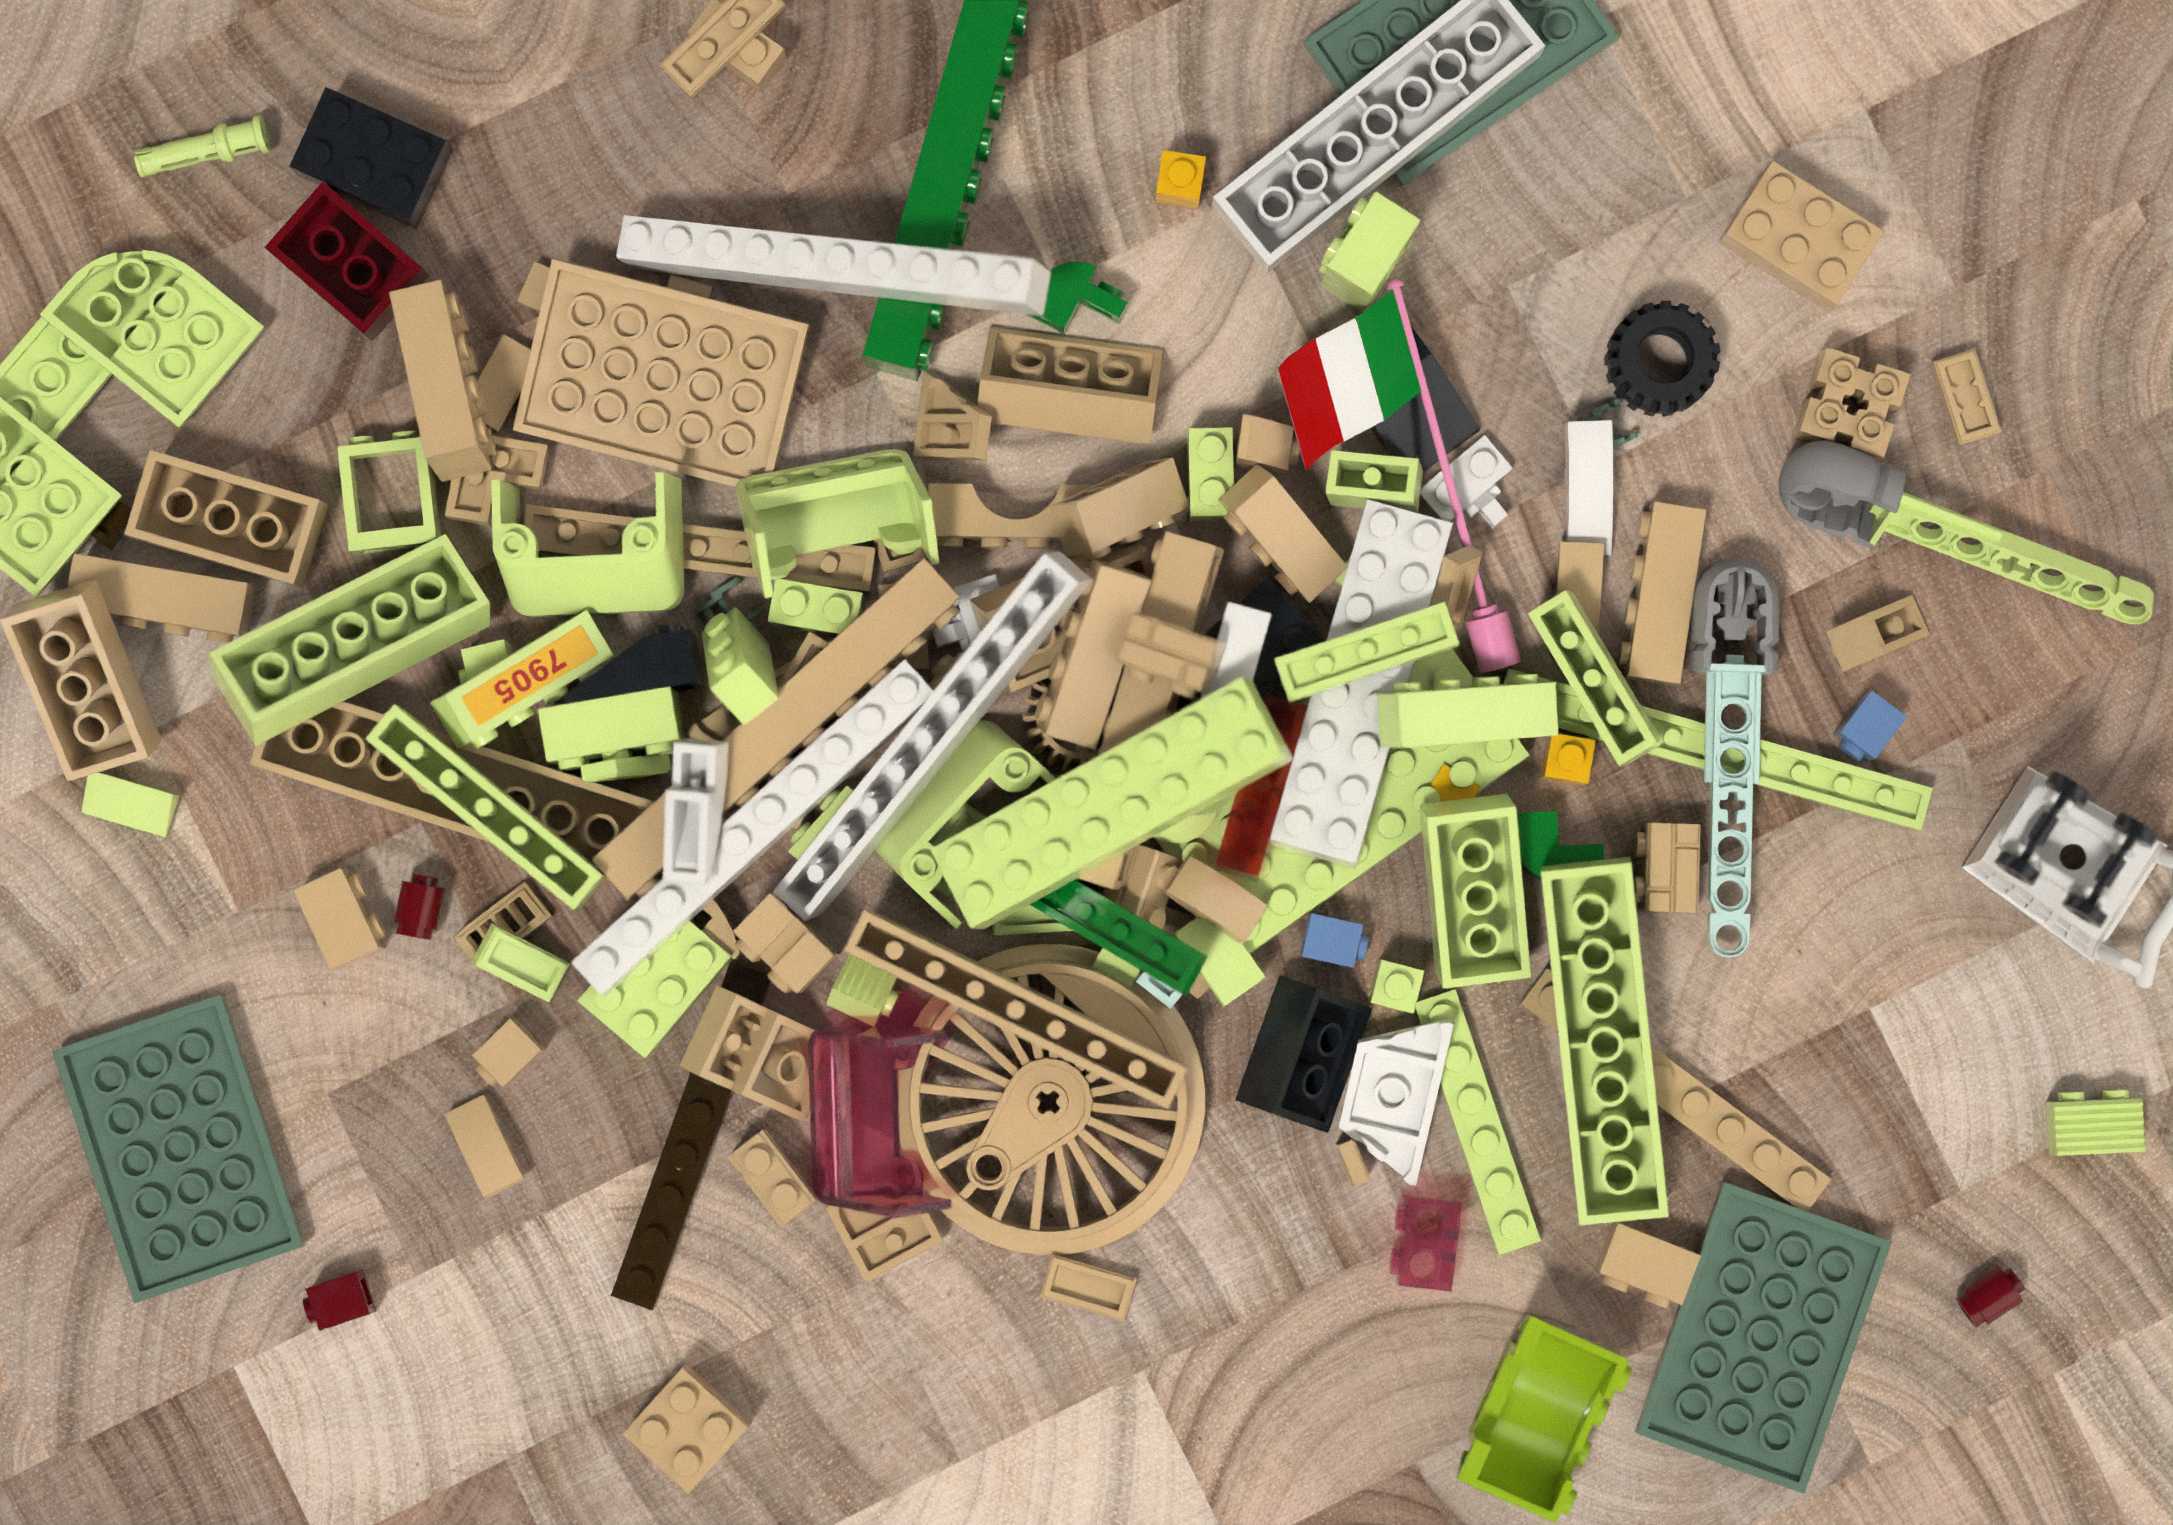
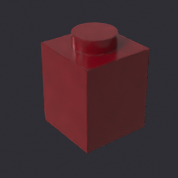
[303,1269,377,1331]

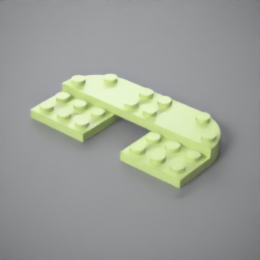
[0,250,265,597]

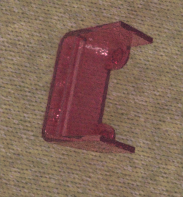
[808,1025,952,1218]

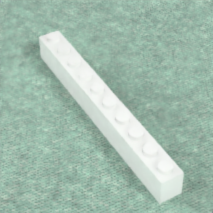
[616,215,1051,316]
[773,551,1092,921]
[571,660,933,996]

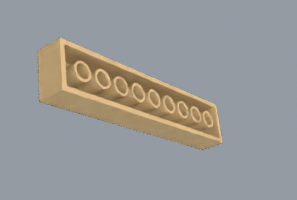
[249,702,663,881]

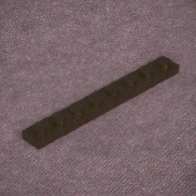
[611,962,771,1310]

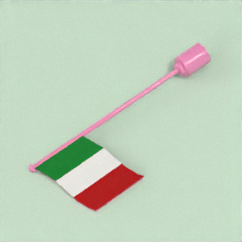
[1277,279,1522,673]

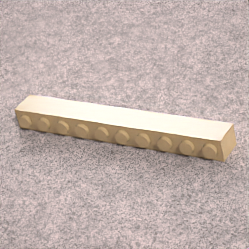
[591,558,961,900]

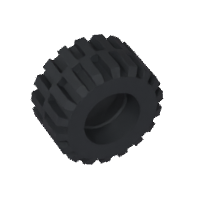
[1604,301,1720,417]

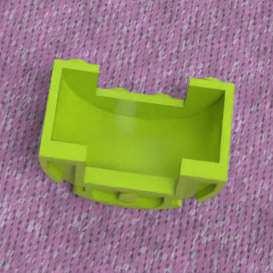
[1457,1315,1632,1523]

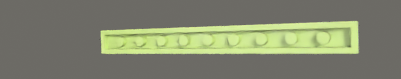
[1503,668,1933,831]

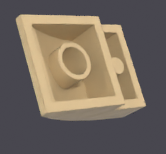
[679,985,841,1122]

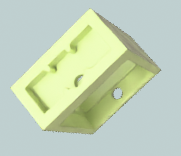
[337,431,442,555]

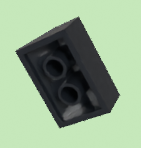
[1235,975,1372,1133]

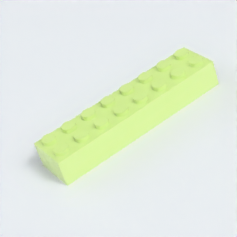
[930,677,1293,929]
[1541,857,1669,1225]

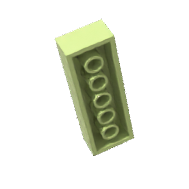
[209,534,490,746]

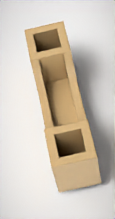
[928,483,1094,549]

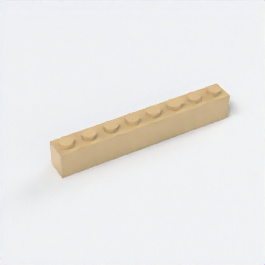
[1079,531,1224,890]
[844,909,1188,1109]

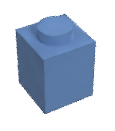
[1833,690,1907,762]
[1300,913,1369,968]

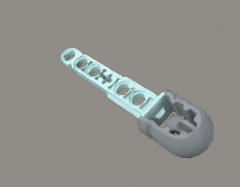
[1690,558,1780,958]

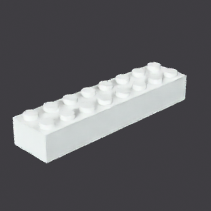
[1212,0,1546,274]
[1270,499,1453,869]

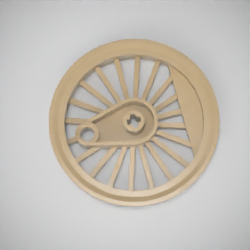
[894,944,1205,1255]

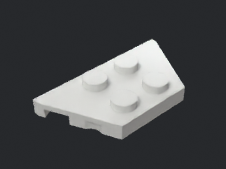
[1339,1019,1454,1186]

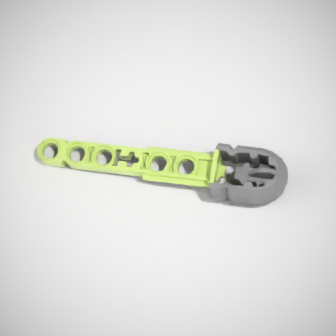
[1778,441,2155,624]

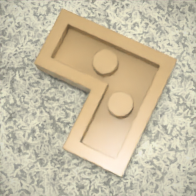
[445,436,550,526]

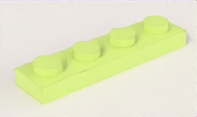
[1274,602,1459,703]

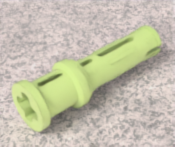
[134,114,271,178]

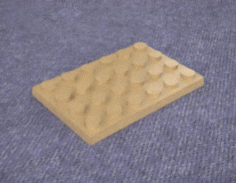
[512,258,810,487]

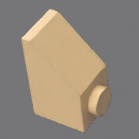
[1234,414,1300,475]
[1826,595,1930,672]

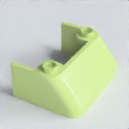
[736,449,939,598]
[491,472,684,617]
[874,720,1056,930]

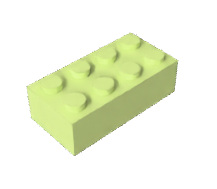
[1420,794,1531,989]

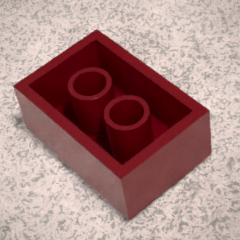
[264,181,430,341]

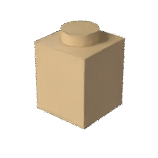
[472,1018,546,1087]

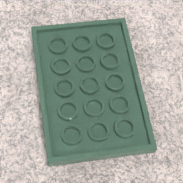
[1303,0,1620,187]
[53,994,306,1303]
[1635,1181,1892,1493]

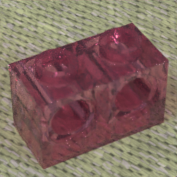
[1389,1195,1462,1292]

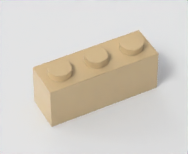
[1049,457,1190,560]
[1218,464,1348,603]

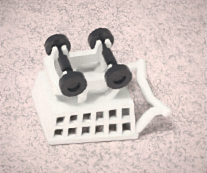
[1961,766,2173,989]

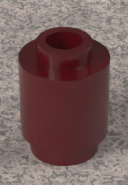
[394,873,446,940]
[1955,1265,2025,1328]

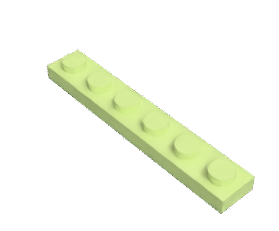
[1415,989,1541,1255]

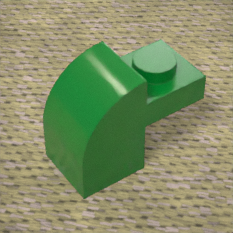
[1026,262,1128,335]
[1516,811,1604,880]

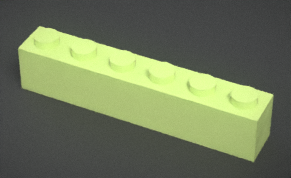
[366,704,607,911]

